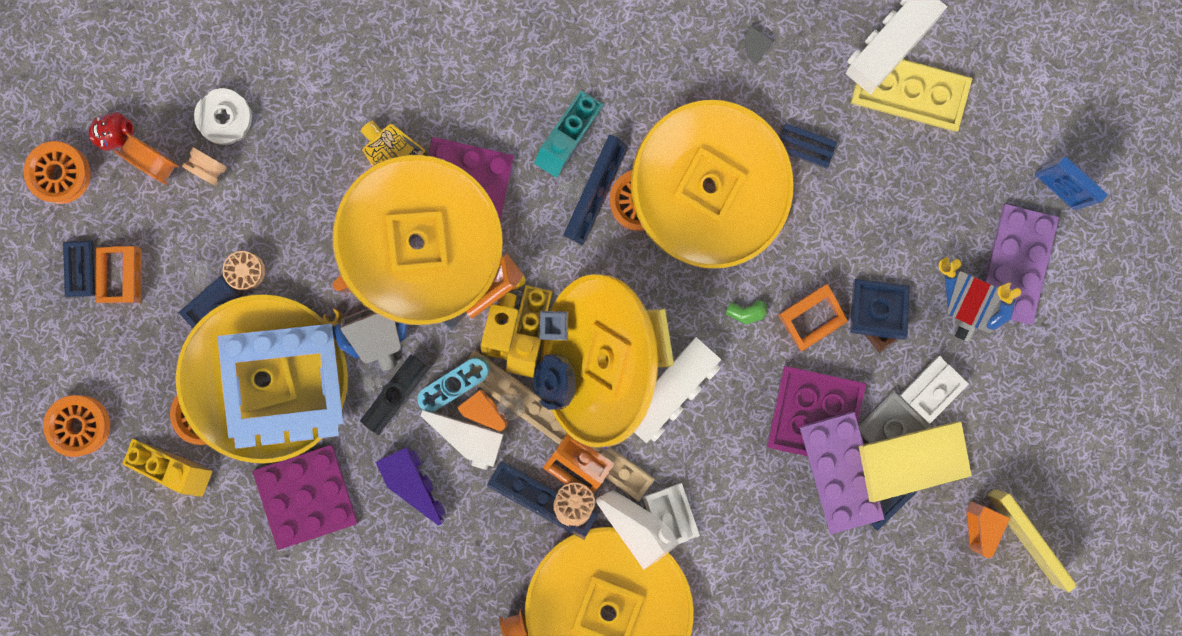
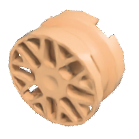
[182,147,227,186]
[223,251,265,290]
[553,483,595,527]

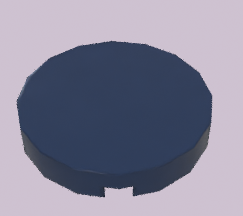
[533,354,576,410]

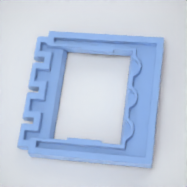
[217,324,343,449]

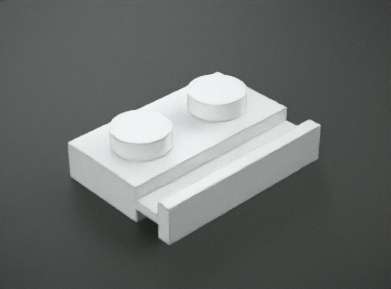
[899,356,968,424]
[643,483,700,544]

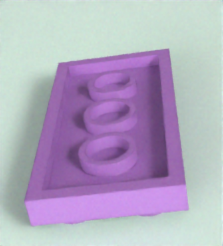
[984,204,1059,325]
[799,411,884,535]

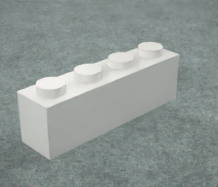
[845,0,947,95]
[635,337,721,443]

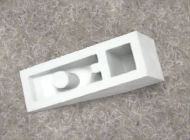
[421,410,504,470]
[595,490,679,569]

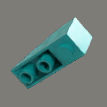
[534,90,604,178]

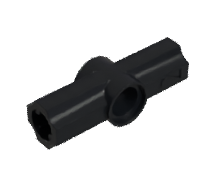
[360,354,430,435]

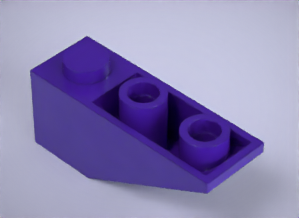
[375,446,446,526]

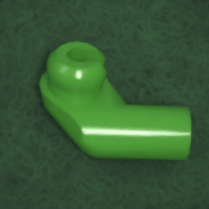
[725,300,768,324]

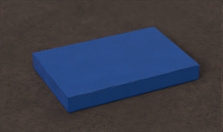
[1035,156,1108,210]

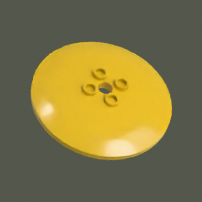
[631,100,793,269]
[332,155,503,325]
[541,274,657,447]
[176,295,348,463]
[525,527,694,636]

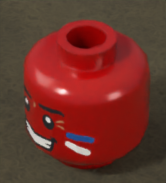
[89,112,134,151]

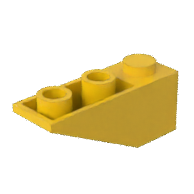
[506,285,552,378]
[122,439,213,497]

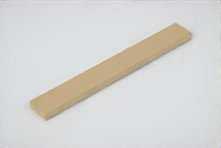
[460,350,655,502]

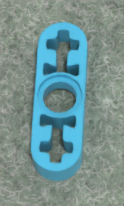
[417,356,490,412]

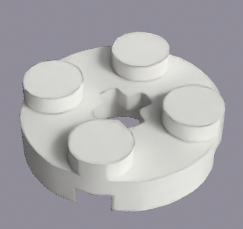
[194,88,252,145]

